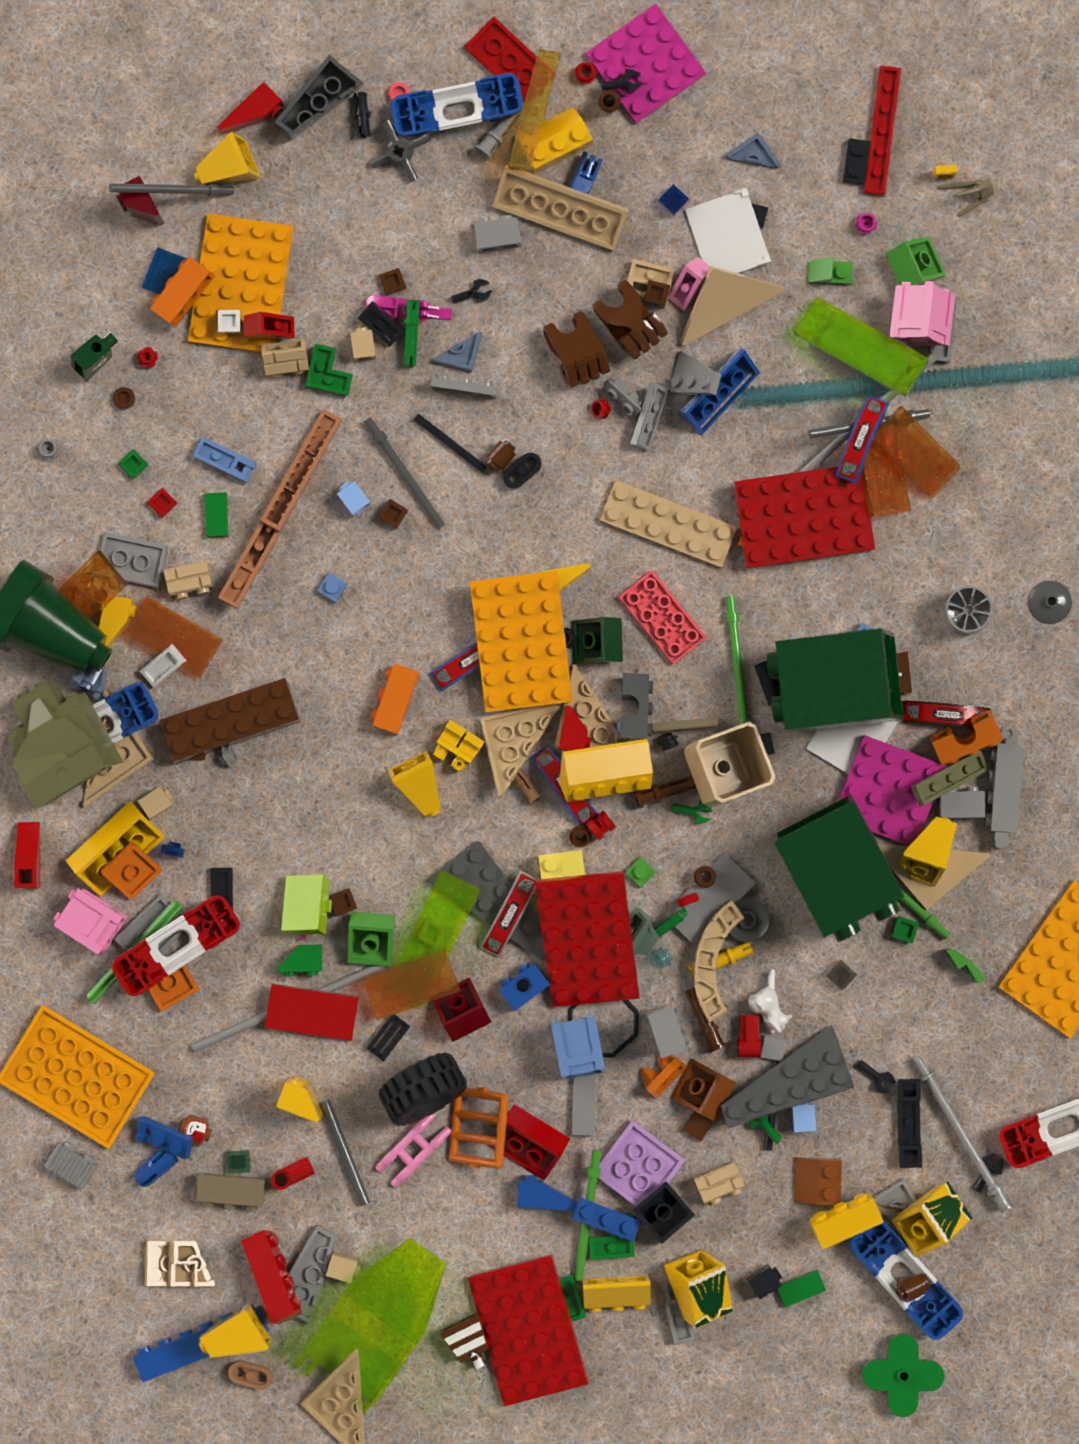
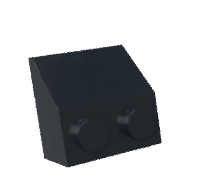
[633,1181,696,1244]

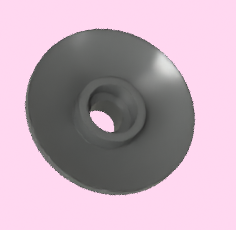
[1028,580,1072,624]
[729,898,769,942]

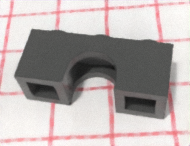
[620,673,653,742]

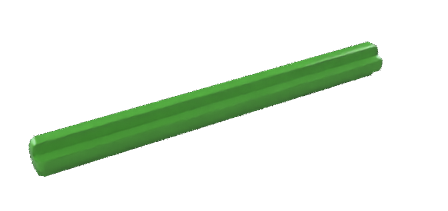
[86,900,183,1004]

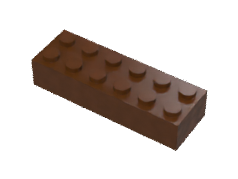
[160,678,301,764]

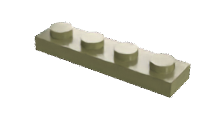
[910,750,989,806]

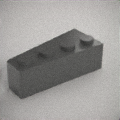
[274,55,363,140]

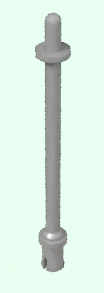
[913,1056,1013,1213]

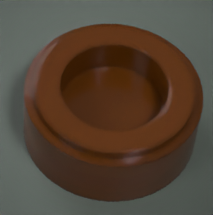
[113,387,135,410]

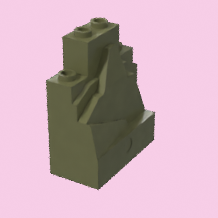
[7,679,123,809]

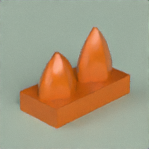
[640,1055,687,1099]

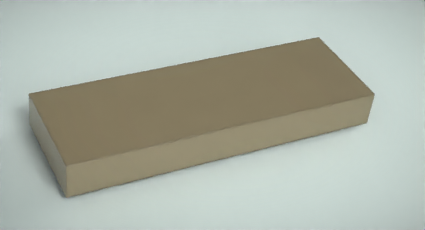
[652,717,718,733]

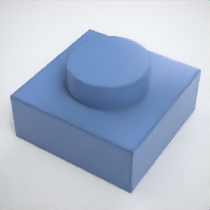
[317,573,348,603]

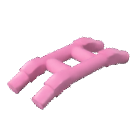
[375,1114,451,1188]

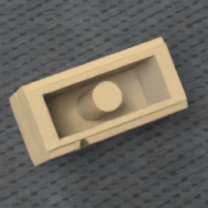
[262,339,309,377]
[164,560,214,600]
[693,1161,745,1206]

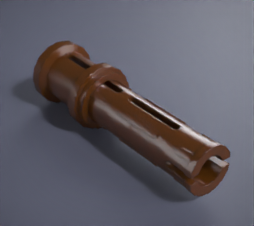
[634,776,697,808]
[685,987,727,1053]

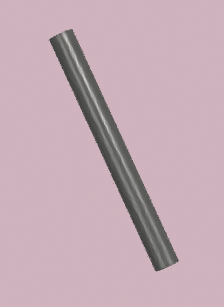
[319,1099,370,1207]

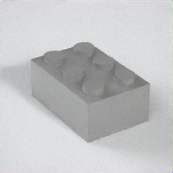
[645,1005,689,1058]

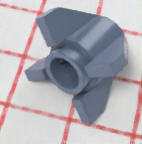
[70,666,107,702]

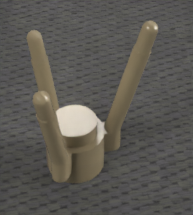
[937,179,994,216]

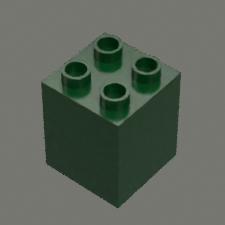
[767,628,904,732]
[773,794,905,942]

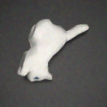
[748,969,792,1034]

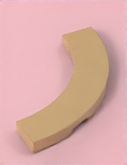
[694,900,744,1023]

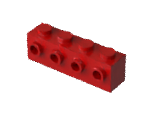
[241,1230,302,1325]

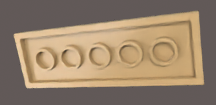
[492,165,629,251]
[600,480,737,568]

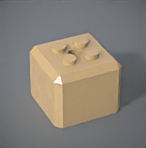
[684,722,775,807]

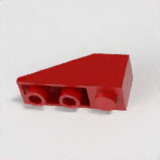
[14,822,41,888]

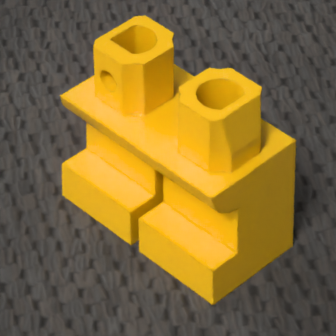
[433,720,485,772]

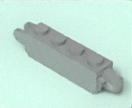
[985,727,1024,849]

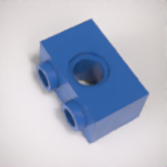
[499,963,550,1011]

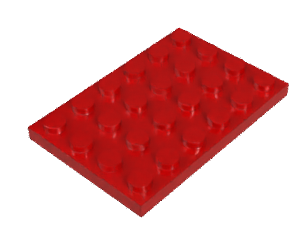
[734,467,875,568]
[535,871,640,1007]
[467,1254,589,1407]

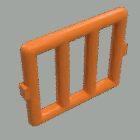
[448,1087,509,1169]

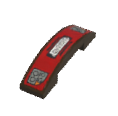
[901,700,991,729]

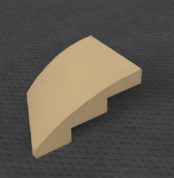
[144,1241,215,1286]

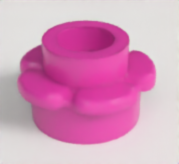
[856,213,877,234]

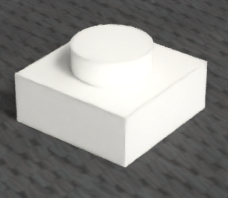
[218,310,241,333]

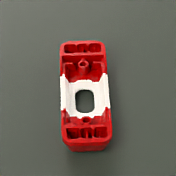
[112,895,240,996]
[999,1099,1079,1168]

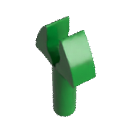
[670,801,713,824]
[749,1116,782,1144]

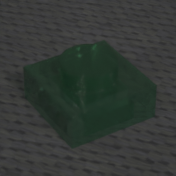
[227,1150,251,1174]

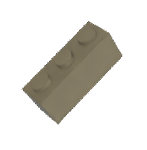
[196,1172,266,1210]

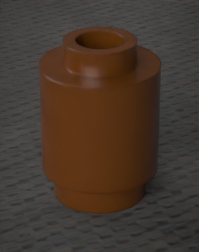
[599,90,622,112]
[484,440,516,473]
[895,1273,930,1303]

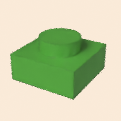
[625,857,656,888]

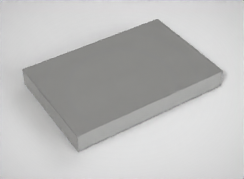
[95,532,169,589]
[113,893,185,954]

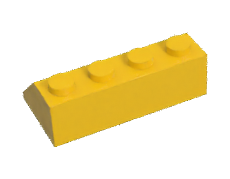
[559,739,653,802]
[66,801,165,897]

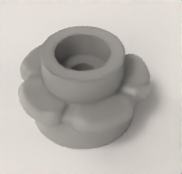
[38,438,59,460]
[219,746,238,767]

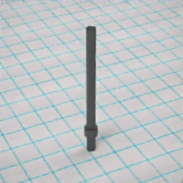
[109,183,234,197]
[808,409,930,439]
[364,417,445,529]

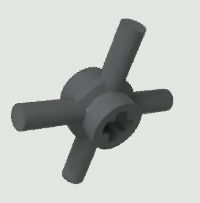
[370,119,431,182]

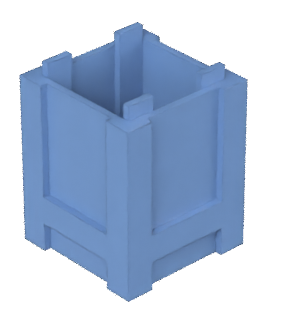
[551,1013,605,1081]

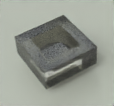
[826,960,857,991]

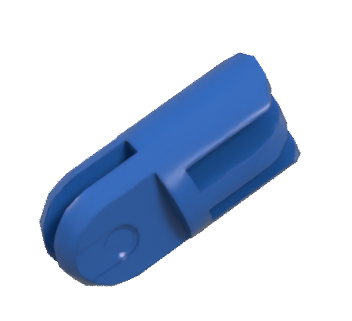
[569,151,603,194]
[134,1149,178,1187]

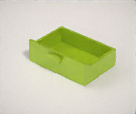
[281,874,332,935]

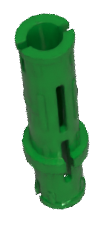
[403,299,421,366]

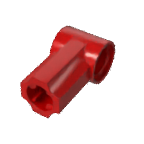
[737,1015,761,1058]
[271,1156,315,1190]

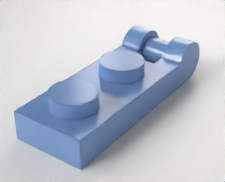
[193,437,257,483]

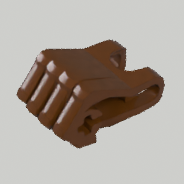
[592,280,668,360]
[543,311,610,388]

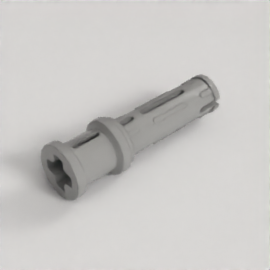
[475,103,527,160]

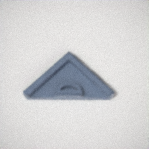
[725,133,781,168]
[433,332,482,372]

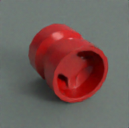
[586,811,616,841]

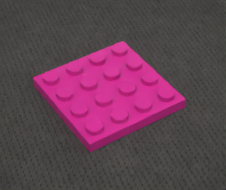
[585,4,706,124]
[839,735,947,846]

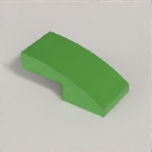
[944,948,986,983]

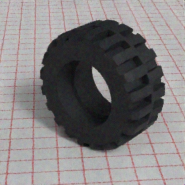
[379,1052,467,1126]

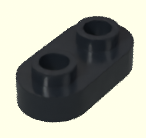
[503,453,541,489]

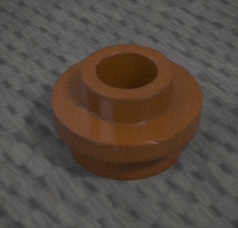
[569,826,591,847]
[694,866,716,888]

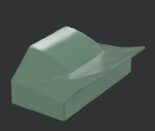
[630,907,659,956]

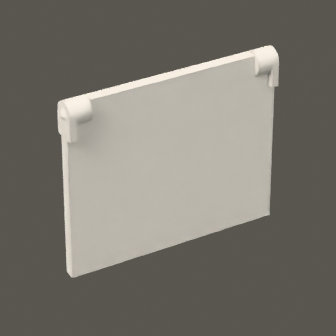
[685,188,772,273]
[806,721,899,774]

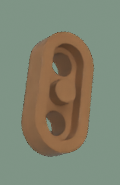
[228,1360,273,1390]

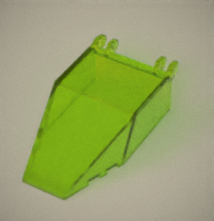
[294,1237,447,1414]

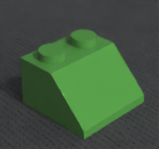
[886,236,946,286]
[348,912,396,966]

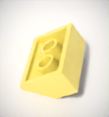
[538,850,585,879]

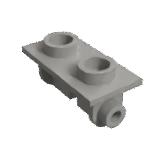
[602,376,644,419]

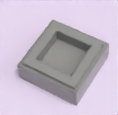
[761,1035,786,1061]

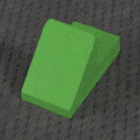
[808,258,853,285]

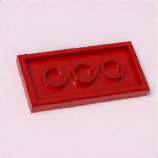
[464,16,556,106]
[264,983,359,1041]

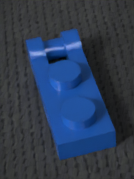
[135,1116,193,1160]

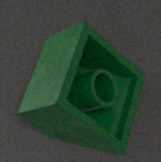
[572,617,623,664]

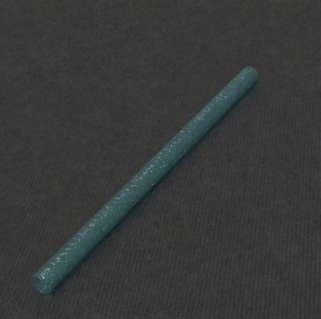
[743,356,1079,406]

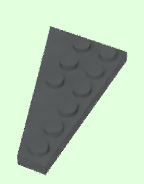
[426,841,545,959]
[721,1025,854,1128]

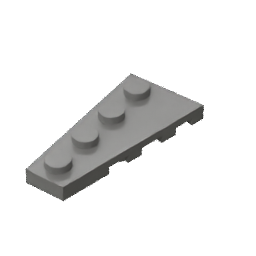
[289,1224,336,1325]

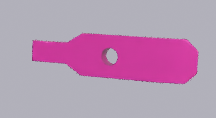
[365,295,452,322]

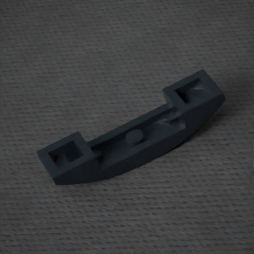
[897,1078,922,1168]

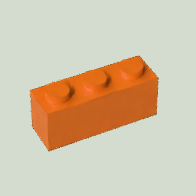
[150,256,215,328]
[370,663,420,735]

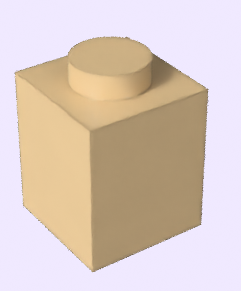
[350,327,376,362]
[138,787,174,820]
[326,1252,361,1284]

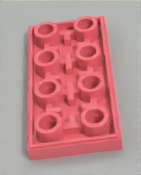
[618,570,707,665]

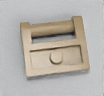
[627,259,675,308]

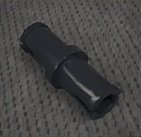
[353,92,371,138]

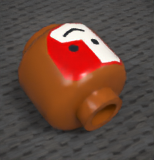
[178,1114,212,1147]

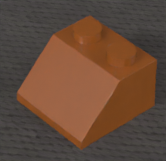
[671,1059,736,1122]
[794,1157,842,1205]

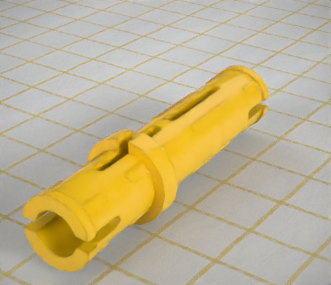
[688,942,754,979]

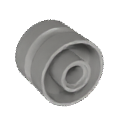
[944,586,992,635]

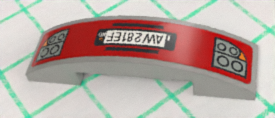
[480,870,539,957]

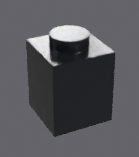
[746,1264,782,1300]

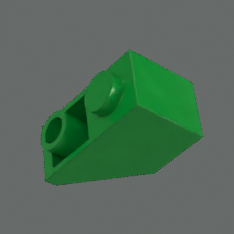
[278,944,323,976]

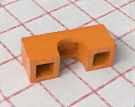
[930,710,1003,765]

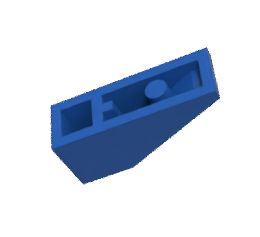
[517,1175,577,1211]

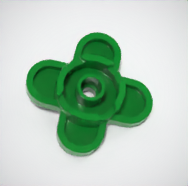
[861,1333,945,1417]

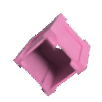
[890,281,955,347]
[53,888,128,955]

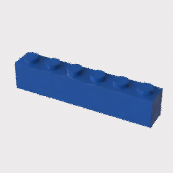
[133,1304,269,1382]

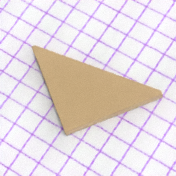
[679,266,785,346]
[554,665,623,748]
[82,690,154,807]
[480,703,562,799]
[878,844,991,910]
[301,1348,365,1444]

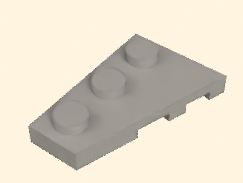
[669,351,721,395]

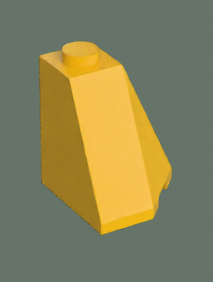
[898,817,957,887]

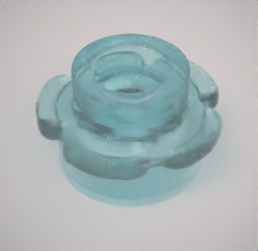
[653,947,673,968]

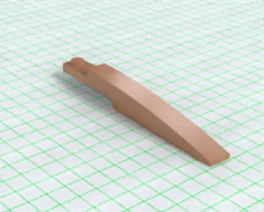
[218,409,342,610]

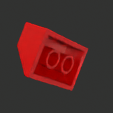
[488,1104,570,1180]

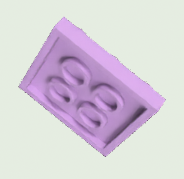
[599,1120,685,1206]

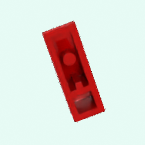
[217,82,283,135]

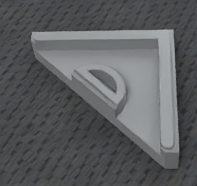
[873,1178,917,1210]

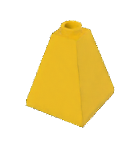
[194,132,261,185]
[388,751,441,817]

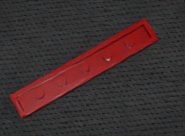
[863,65,901,196]

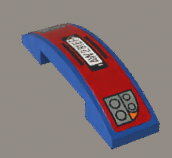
[836,395,890,484]
[430,643,480,692]
[531,745,598,826]

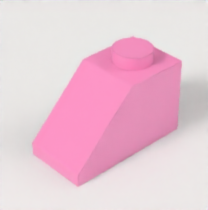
[668,258,710,311]

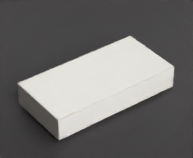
[139,644,186,688]

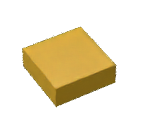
[933,165,958,179]

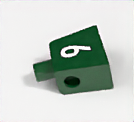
[70,332,118,382]

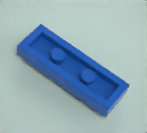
[571,1197,641,1242]

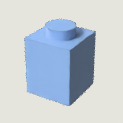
[337,481,371,517]
[791,1103,817,1133]

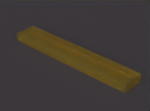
[508,49,561,173]

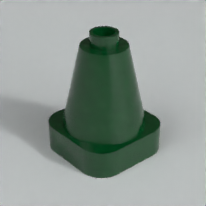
[0,560,113,673]

